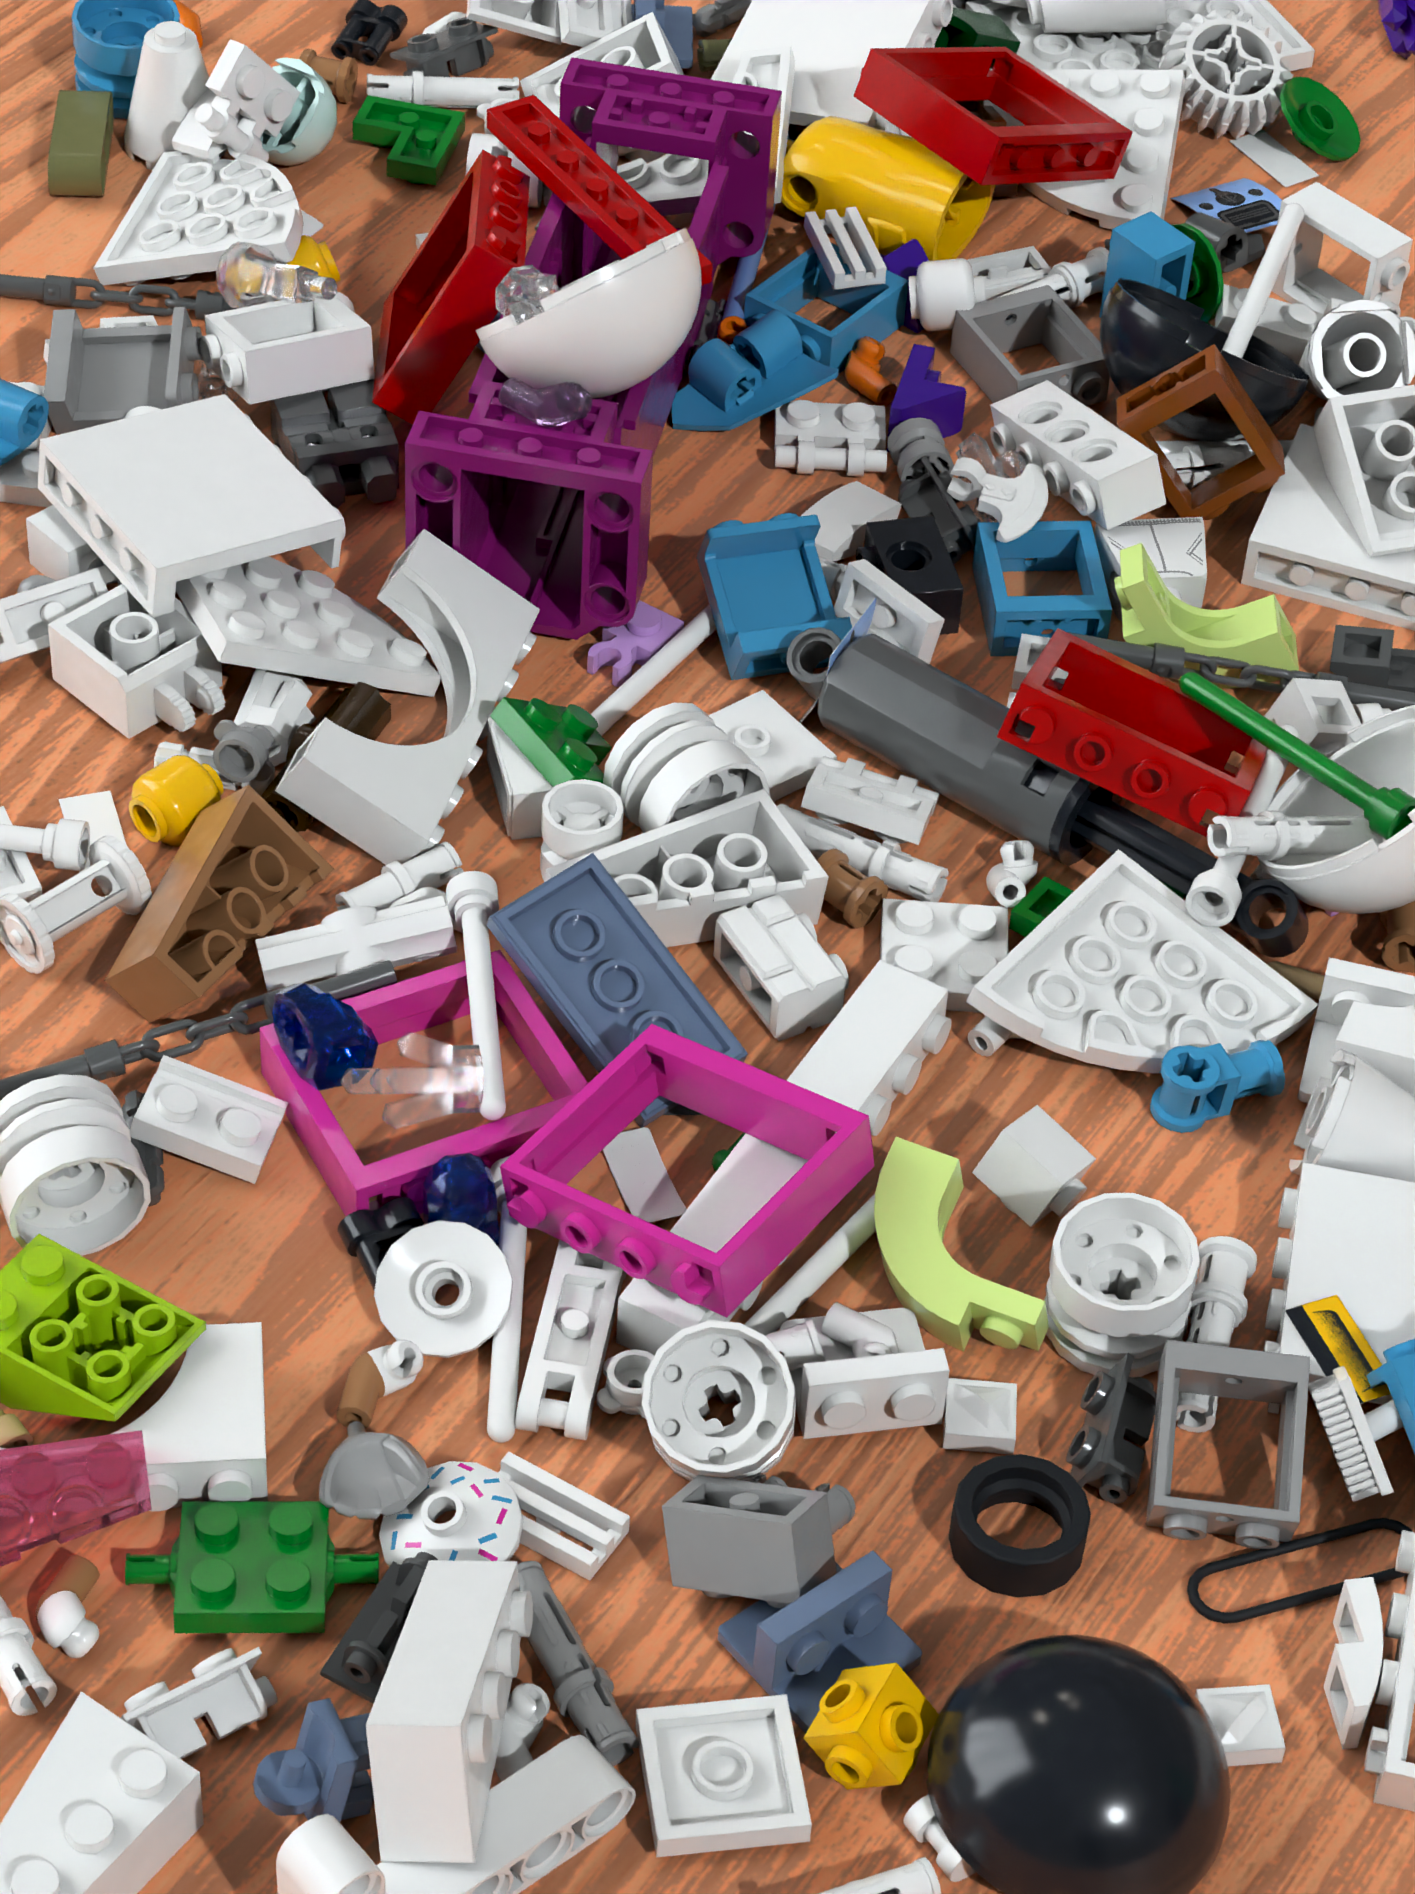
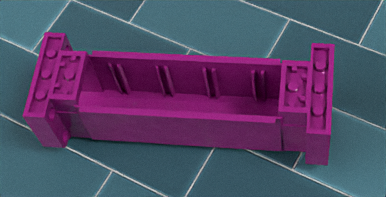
[405,57,782,640]

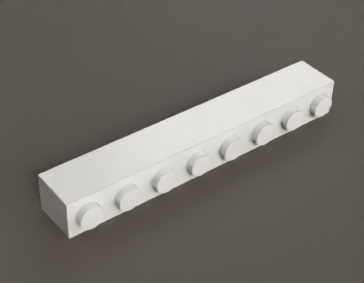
[616,960,952,1356]

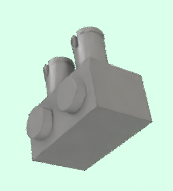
[662,1475,856,1608]

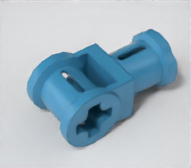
[1150,1040,1285,1133]

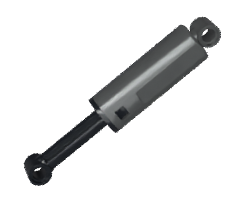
[786,627,1309,958]

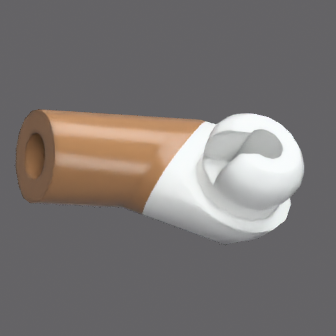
[336,1340,424,1428]
[36,1555,100,1659]

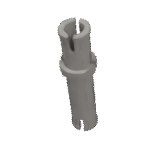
[518,1561,639,1766]

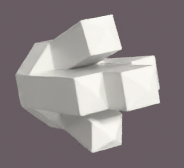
[234,668,316,767]

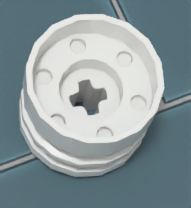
[603,702,769,833]
[0,1074,151,1256]
[1044,1193,1200,1378]
[642,1320,796,1482]

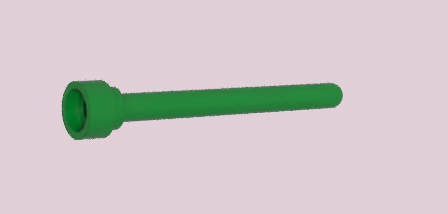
[1179,672,1415,840]

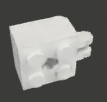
[48,584,226,739]

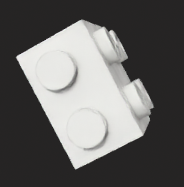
[780,1308,950,1439]

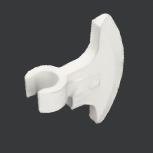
[947,457,1049,543]

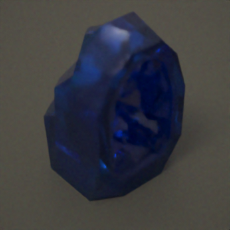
[272,983,378,1091]
[423,1153,499,1247]

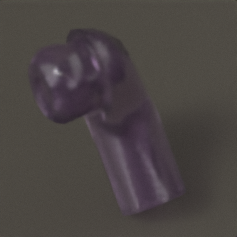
[499,378,592,428]

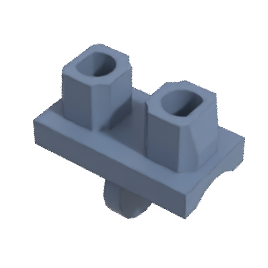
[253,1698,374,1823]

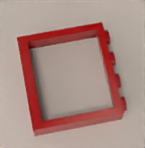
[854,47,1133,185]
[372,150,530,425]
[997,628,1268,837]

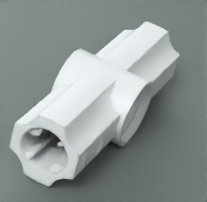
[255,895,457,992]

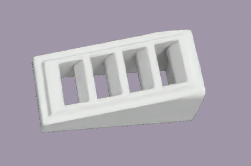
[487,713,553,840]

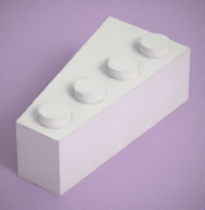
[544,789,829,947]
[366,1560,533,1863]
[0,1692,204,1894]

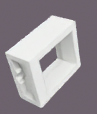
[1272,182,1413,317]
[200,291,375,405]

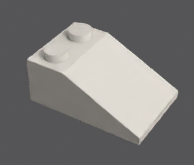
[520,12,684,118]
[1313,384,1415,557]

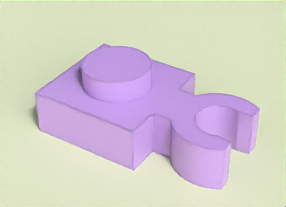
[587,600,684,687]

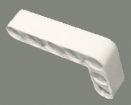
[276,1735,636,1894]

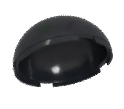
[1100,278,1310,442]
[926,1635,1231,1894]

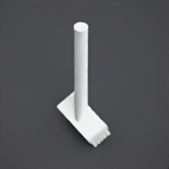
[1308,1366,1404,1502]

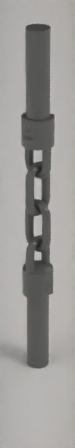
[0,274,273,320]
[1068,632,1415,711]
[0,960,397,1101]

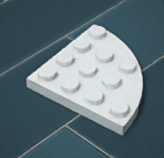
[984,69,1185,230]
[94,151,303,286]
[176,557,441,697]
[966,849,1318,1073]

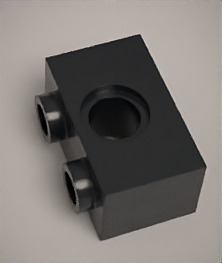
[856,515,964,635]

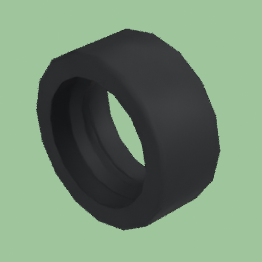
[948,1454,1091,1598]

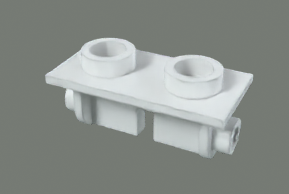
[121,1647,277,1759]

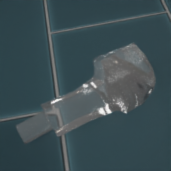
[216,242,337,308]

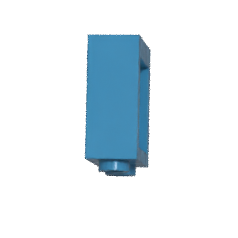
[744,243,909,374]
[972,521,1112,656]

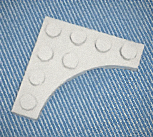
[617,46,795,216]

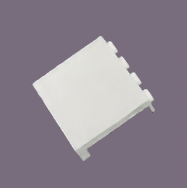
[711,0,953,133]
[38,394,346,618]
[1241,424,1415,631]
[1263,1163,1415,1414]

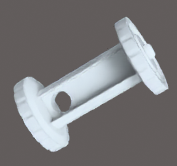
[0,835,152,974]

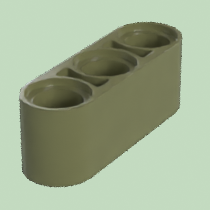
[48,90,114,196]

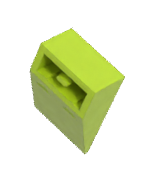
[0,1234,206,1422]

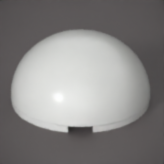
[476,228,702,399]
[1258,705,1415,914]

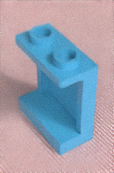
[696,513,852,680]

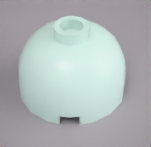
[260,57,337,166]

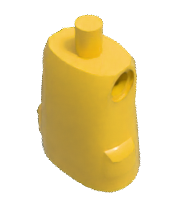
[781,116,995,261]

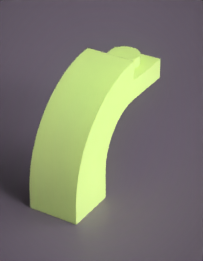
[1114,543,1299,689]
[874,1137,1049,1352]

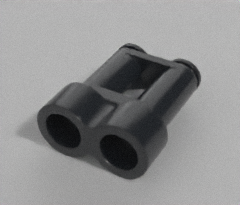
[331,0,408,66]
[338,1197,424,1291]

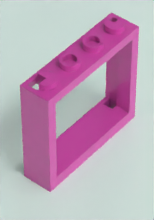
[259,950,588,1216]
[500,1024,875,1318]

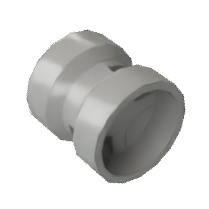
[887,417,954,483]

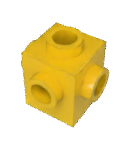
[803,1662,939,1790]

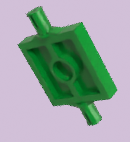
[125,1501,379,1633]

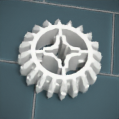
[1159,9,1293,140]

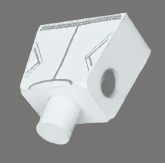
[1094,517,1207,621]

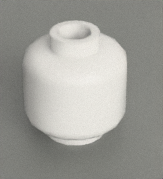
[908,258,986,331]

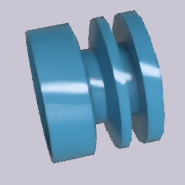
[72,0,180,119]

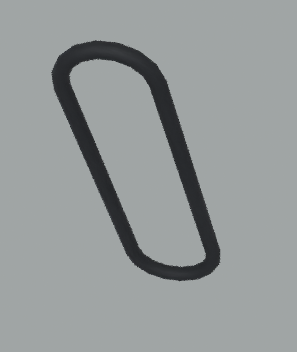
[1187,1518,1413,1624]

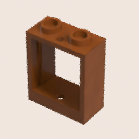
[1117,344,1285,520]

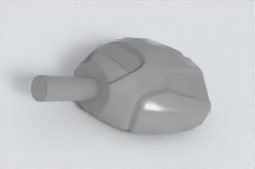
[319,1421,430,1520]

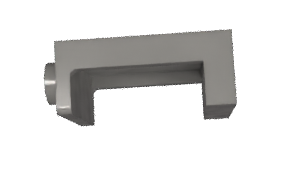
[44,307,202,434]

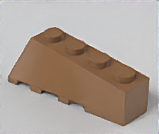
[104,784,334,1023]

